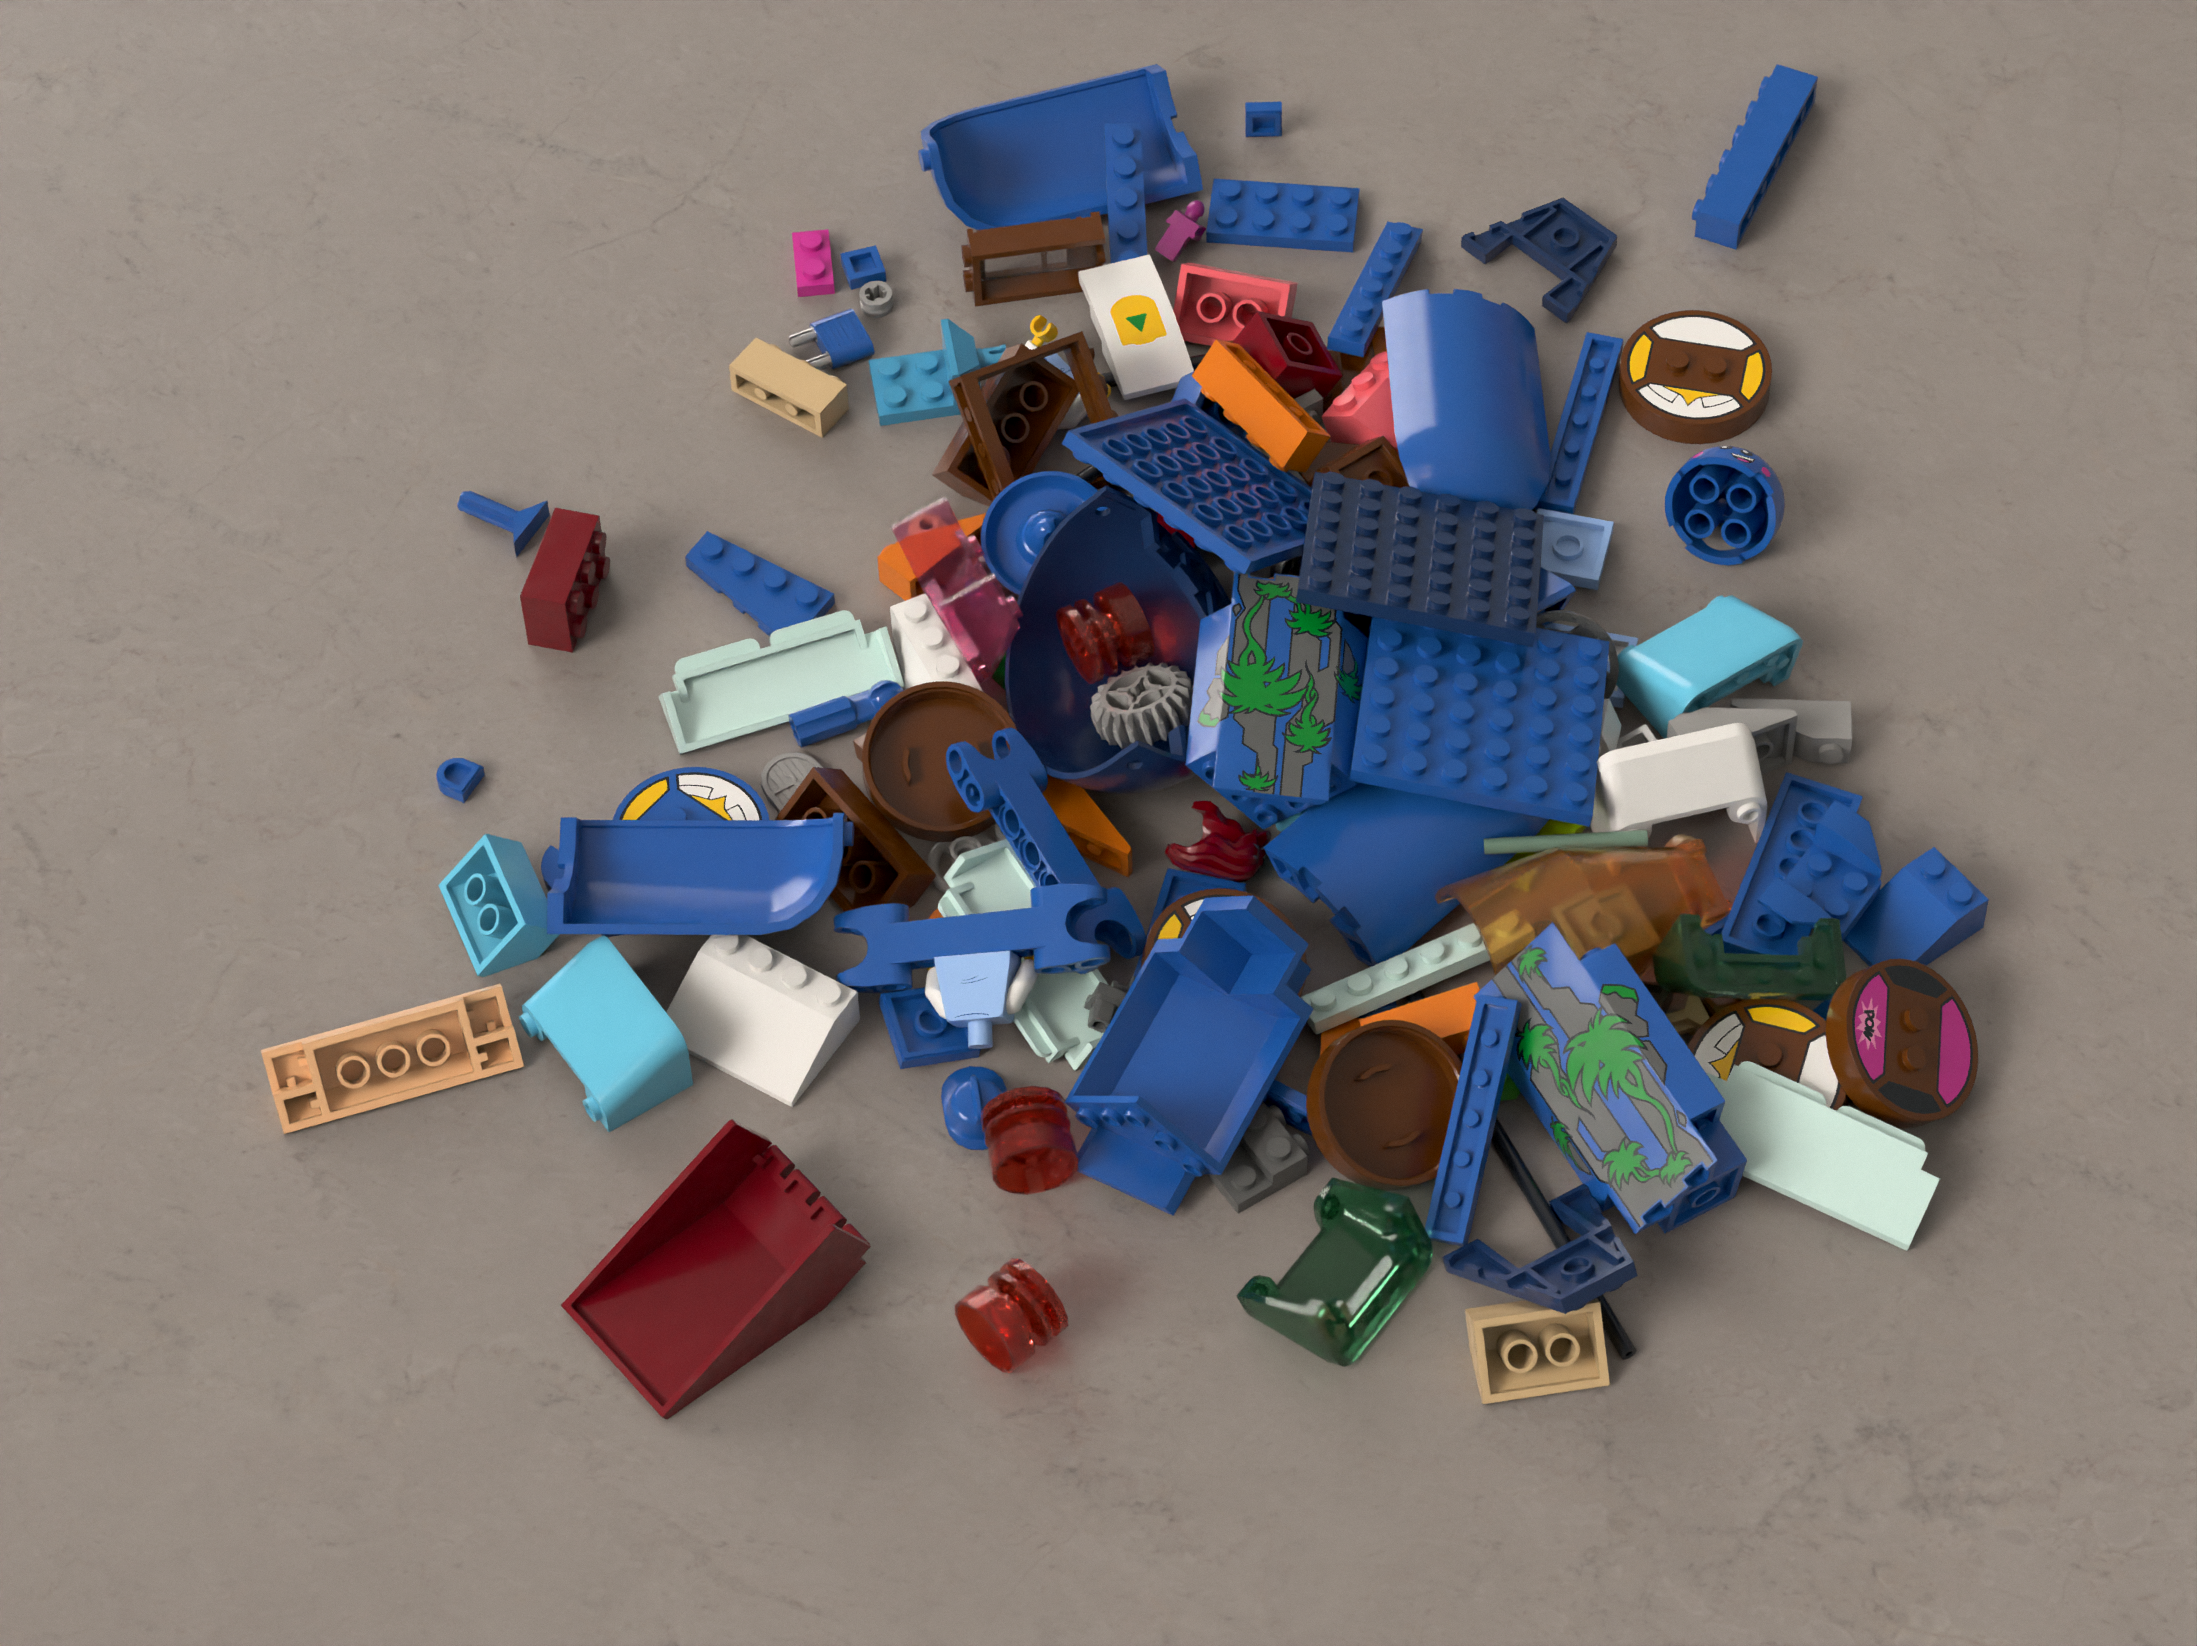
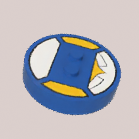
[612,767,769,820]

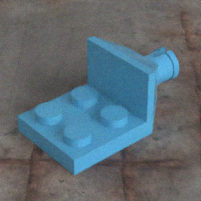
[869,319,1006,426]

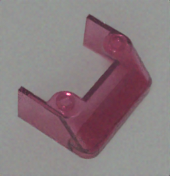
[890,496,1023,684]

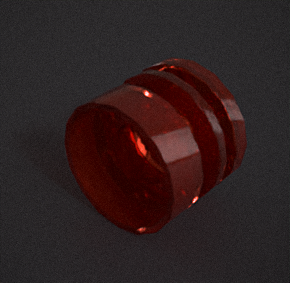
[1056,582,1155,684]
[981,1086,1079,1195]
[954,1258,1068,1374]

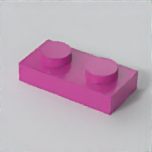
[792,229,835,297]

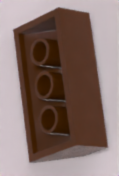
[932,343,1079,507]
[775,767,936,912]

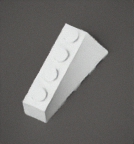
[890,593,983,692]

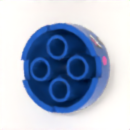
[1665,446,1785,565]

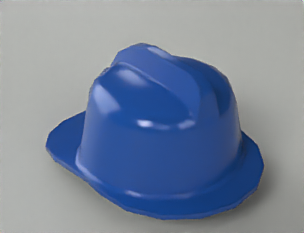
[941,1066,1011,1150]

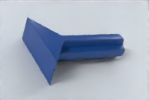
[457,491,550,558]

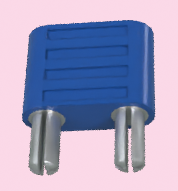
[789,308,875,370]

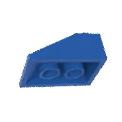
[1843,847,1989,967]

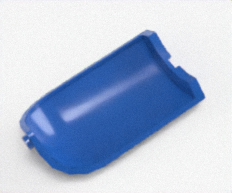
[918,64,1203,230]
[1382,289,1551,510]
[1264,783,1549,967]
[547,813,854,935]

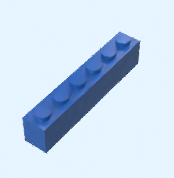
[1692,64,1818,250]

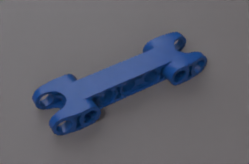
[946,728,1146,974]
[833,884,1111,993]

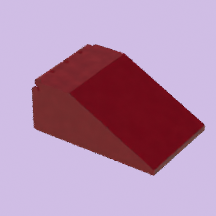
[561,1119,871,1419]

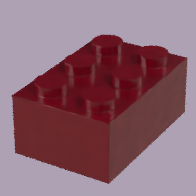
[520,508,610,653]

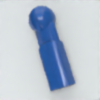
[788,680,904,747]

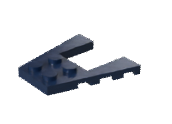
[1442,1184,1638,1314]

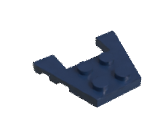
[1461,197,1617,324]

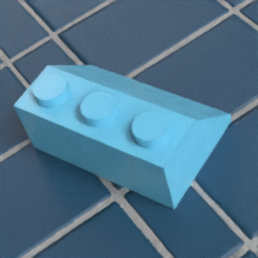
[438,833,560,977]

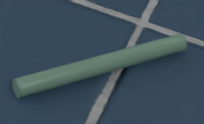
[1484,830,1648,855]

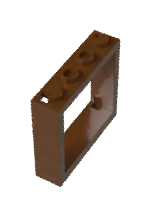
[949,331,1118,500]

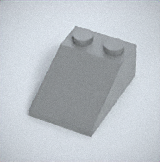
[1667,707,1798,775]

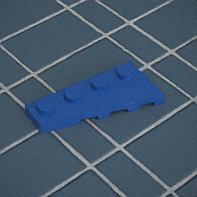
[685,531,835,636]

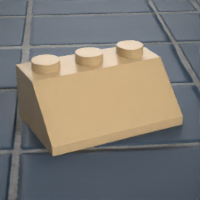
[1465,1298,1610,1404]

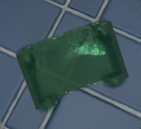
[1652,914,1846,1001]
[1237,1177,1433,1367]

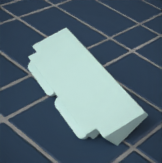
[658,610,905,754]
[938,839,1108,1071]
[1707,1061,1940,1251]

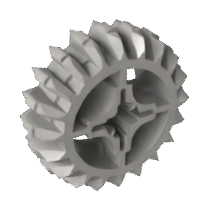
[1090,663,1193,749]

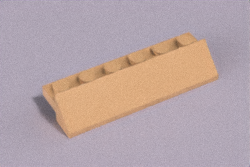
[260,984,524,1134]

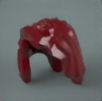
[1165,801,1272,883]

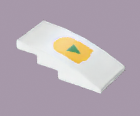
[1078,254,1194,400]

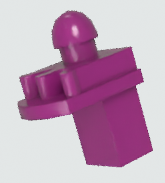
[1154,200,1207,262]

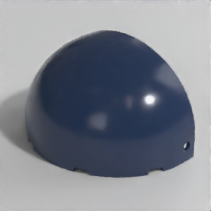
[1005,486,1231,794]

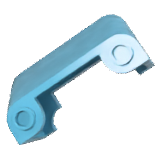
[1616,595,1803,739]
[519,935,693,1132]

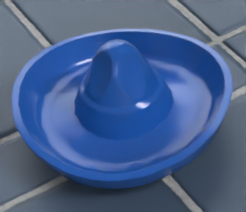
[981,471,1108,595]

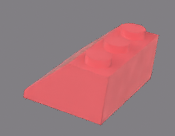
[1173,263,1298,346]
[1321,352,1399,454]

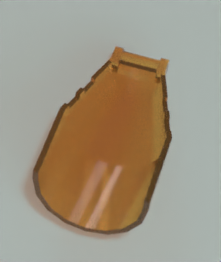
[1435,839,1732,978]

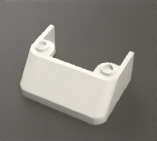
[1590,723,1767,876]

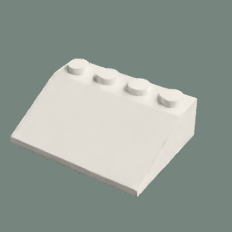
[666,935,860,1107]

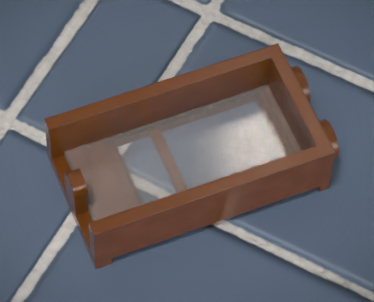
[961,211,1106,307]

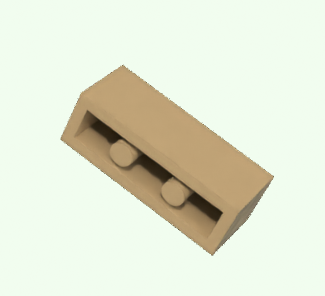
[729,338,849,438]

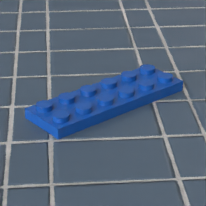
[1716,772,1863,976]

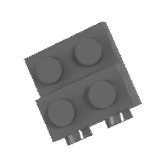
[1207,1101,1310,1214]

